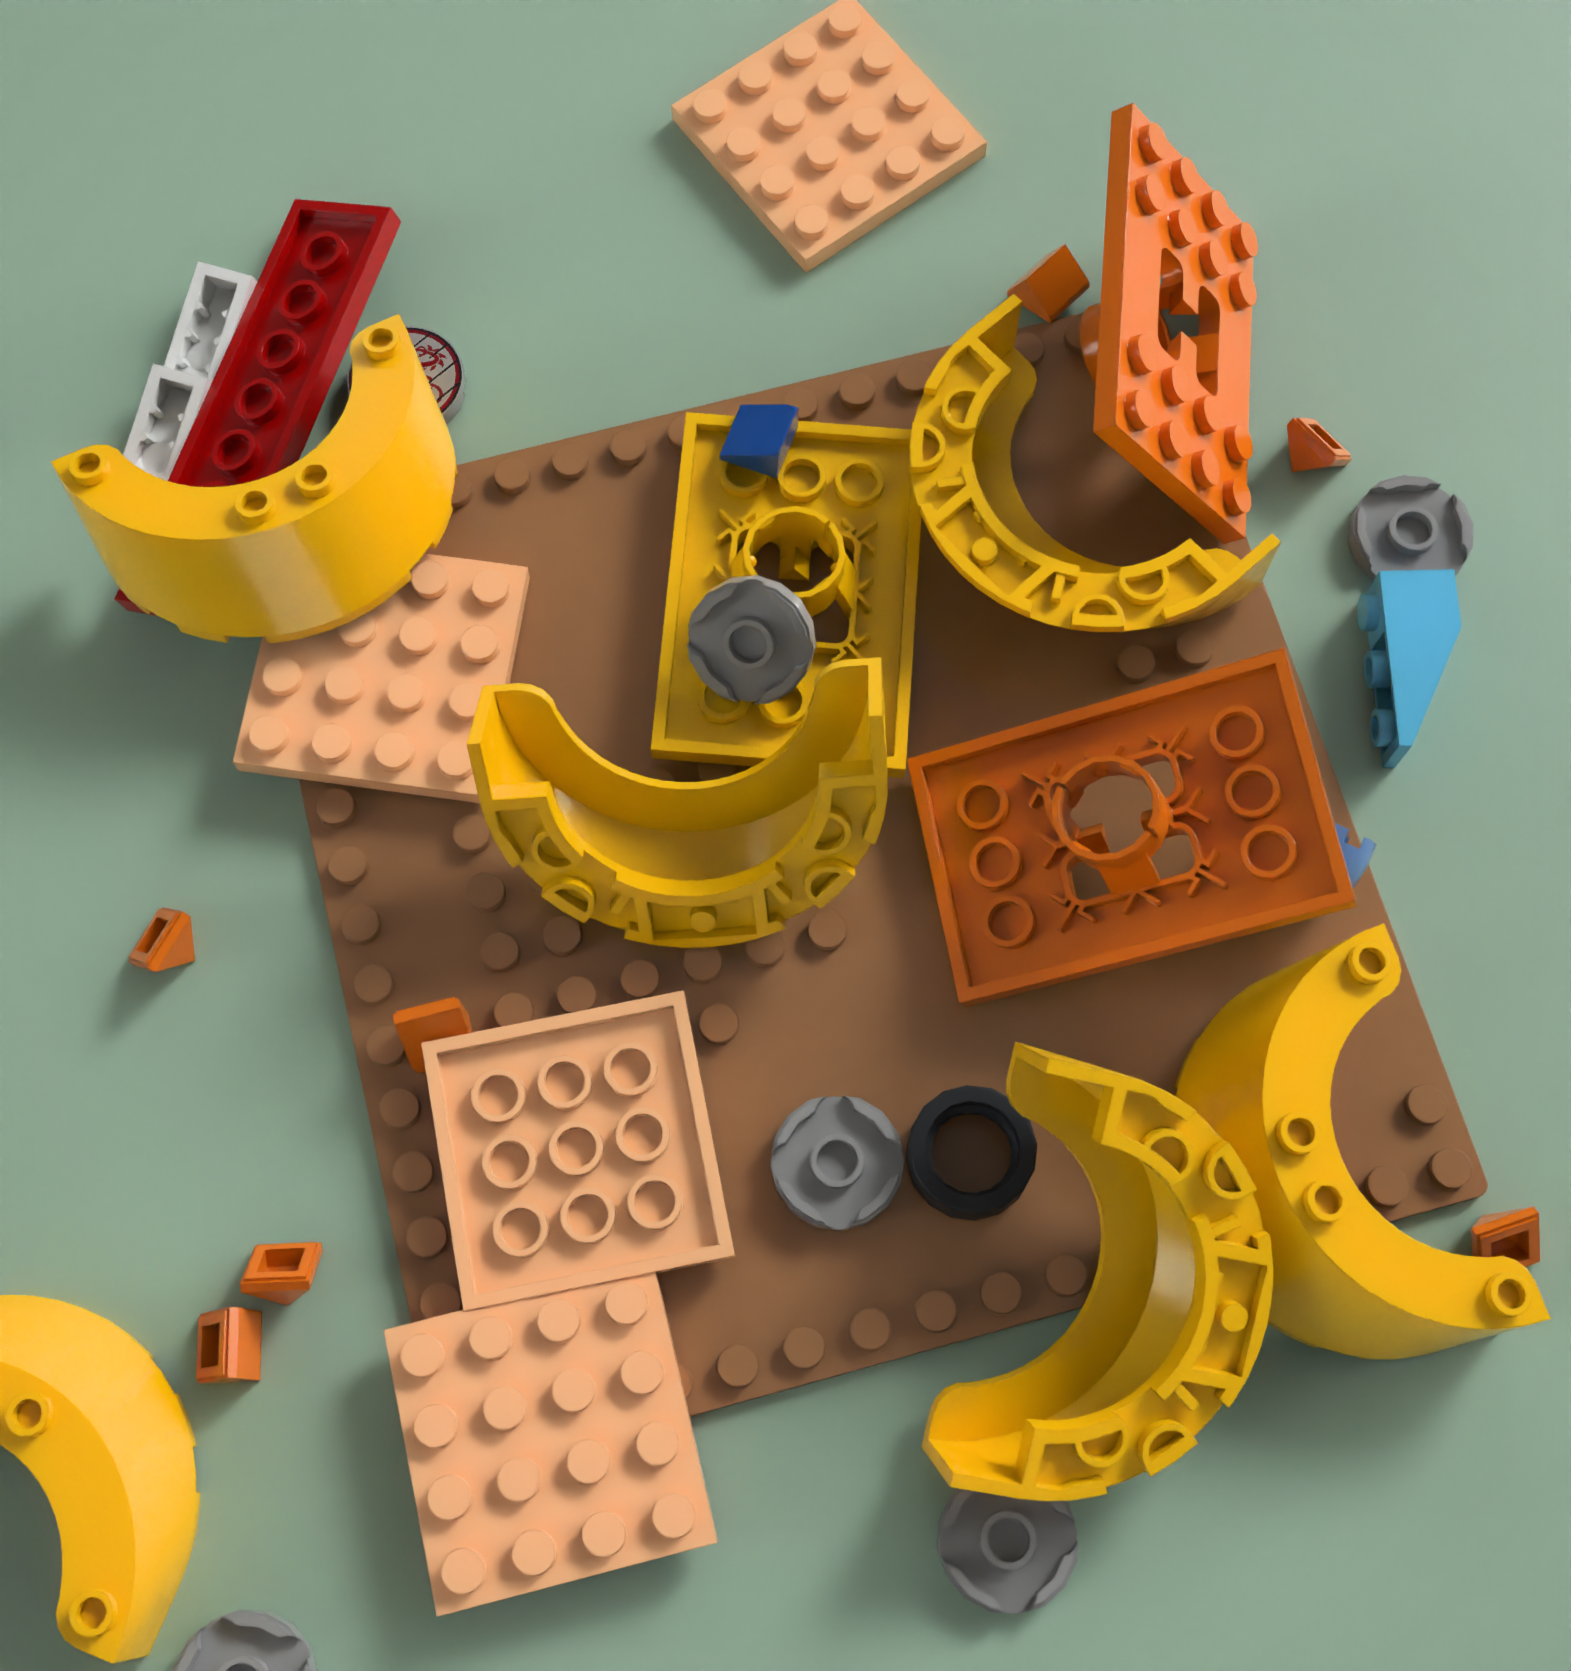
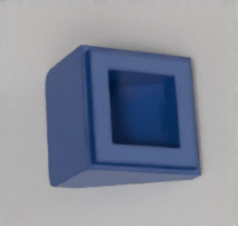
[719,404,799,478]

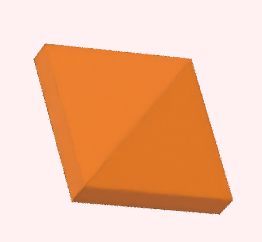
[1287,418,1352,472]
[128,907,195,972]
[1471,1206,1540,1267]
[240,1242,323,1306]

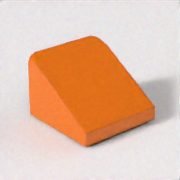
[393,997,473,1073]

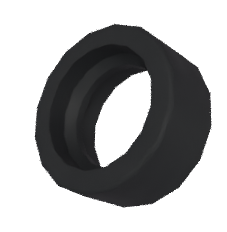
[906,1085,1037,1221]

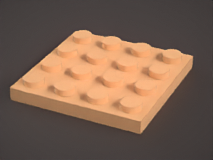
[671,0,987,273]
[233,553,530,803]
[421,990,735,1311]
[384,1272,718,1617]

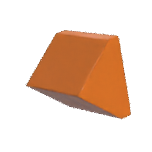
[1007,244,1090,323]
[196,1307,262,1383]

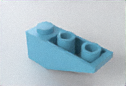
[1357,569,1462,768]

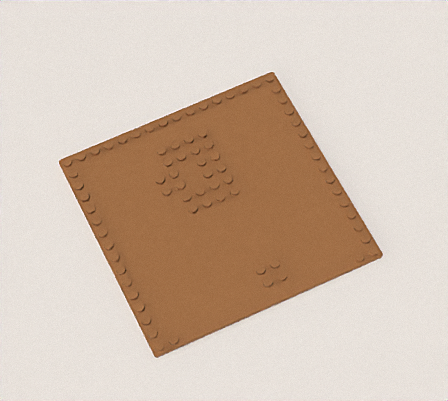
[299,310,1488,1417]

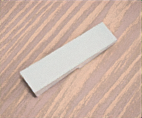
[123,261,257,481]

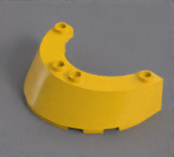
[909,294,1281,632]
[51,314,457,643]
[466,657,888,948]
[1174,923,1551,1360]
[921,1042,1273,1501]
[0,1295,200,1664]

